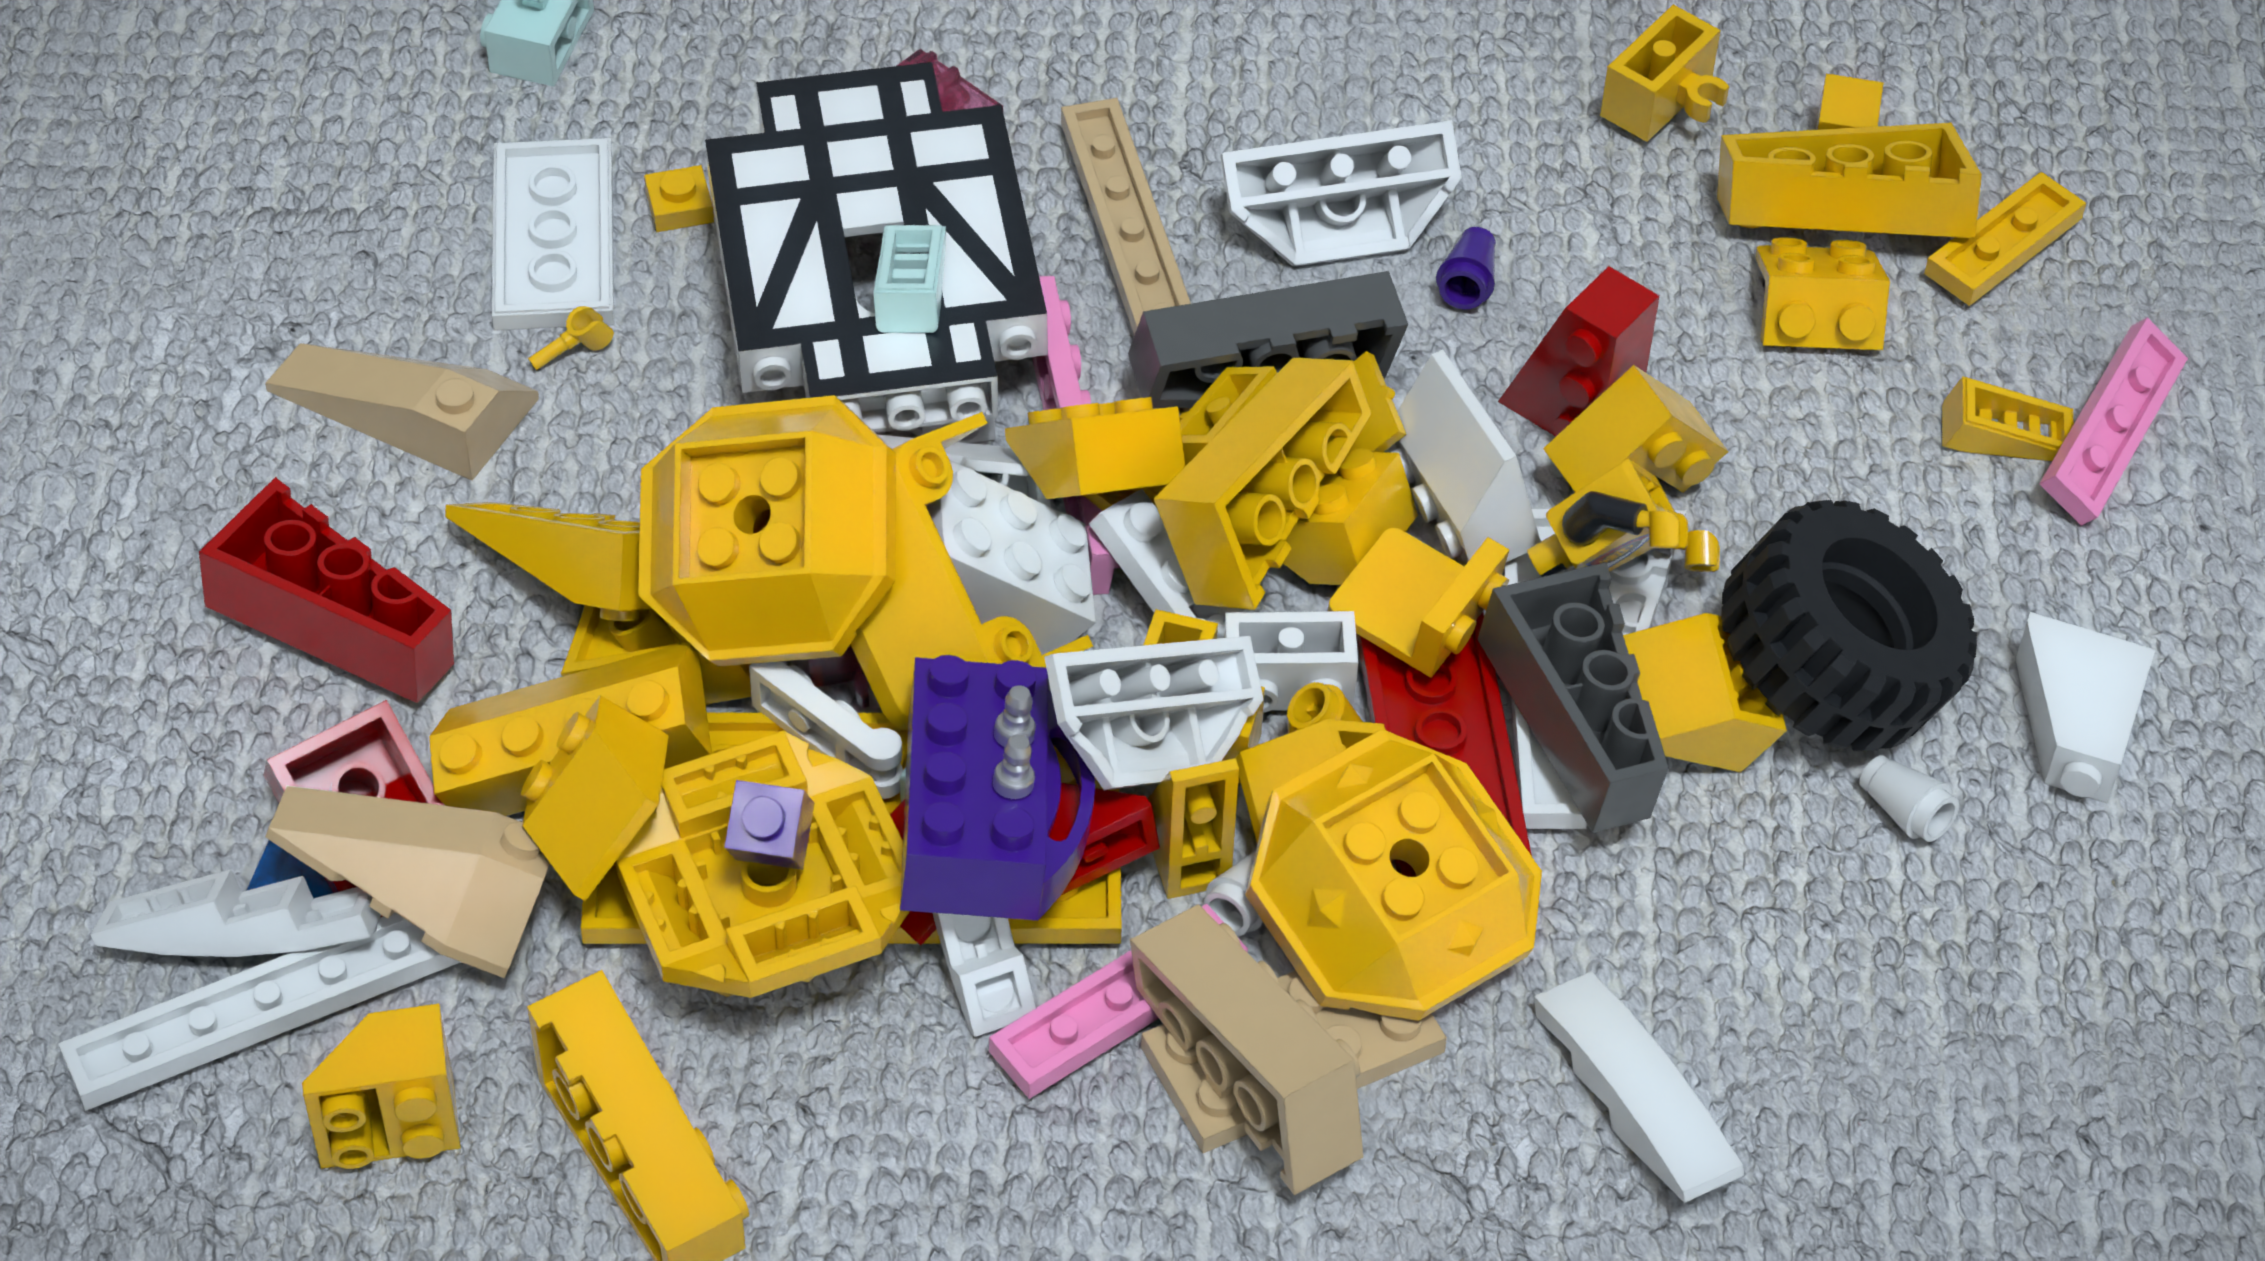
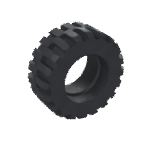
[1721,500,1977,751]

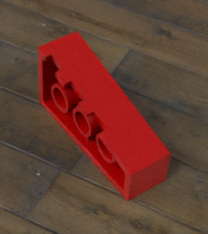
[199,477,454,703]

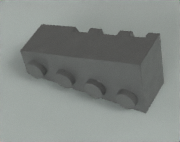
[1477,562,1669,833]

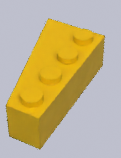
[1717,122,1982,238]
[527,970,749,1261]

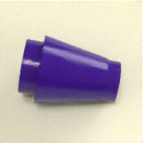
[1436,227,1496,309]

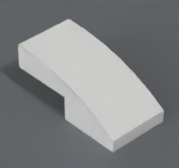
[933,913,1036,1037]

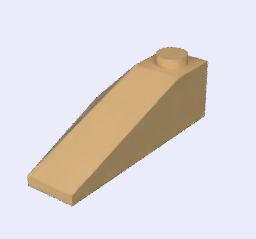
[265,343,539,481]

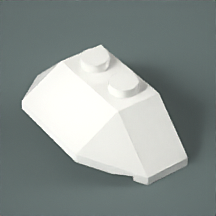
[1220,120,1462,267]
[1044,636,1263,790]

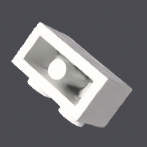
[1224,611,1358,713]

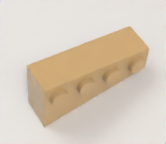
[1130,904,1364,1195]

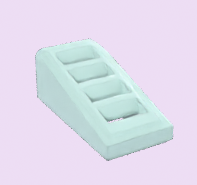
[874,225,946,333]

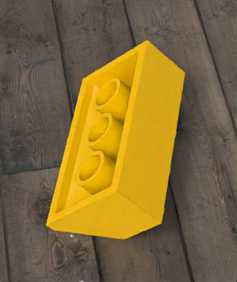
[429,641,712,816]

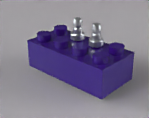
[900,655,1095,921]

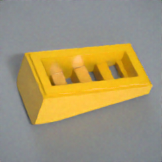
[1942,376,2074,461]

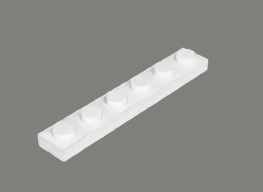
[58,912,461,1111]

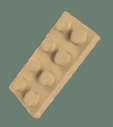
[1141,970,1447,1154]

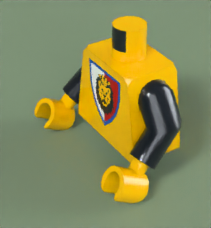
[1527,458,1720,577]

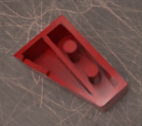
[1498,266,1660,437]

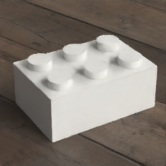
[926,460,1096,655]

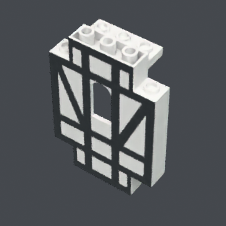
[705,62,1048,443]

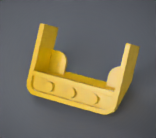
[851,412,1093,730]

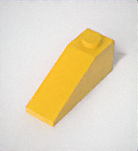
[1148,758,1239,899]

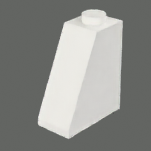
[2015,612,2156,803]

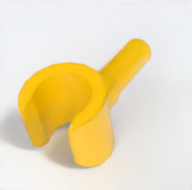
[528,306,614,371]

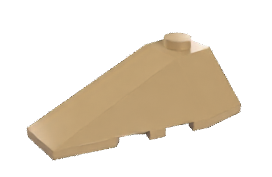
[265,786,550,979]

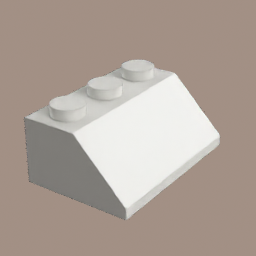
[1391,349,1541,565]

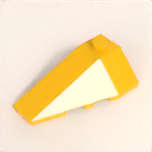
[445,502,652,621]

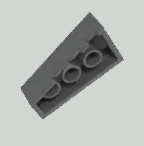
[1128,271,1408,408]

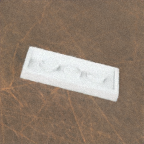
[492,138,615,330]

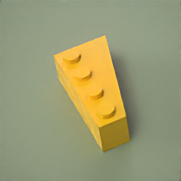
[1154,358,1371,610]

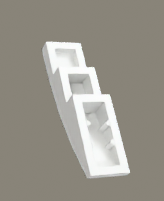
[90,869,381,957]
[1534,971,1744,1203]

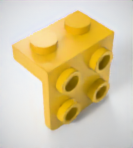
[1756,238,1890,350]
[1327,528,1510,678]

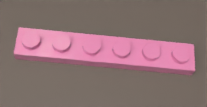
[1032,276,1121,595]

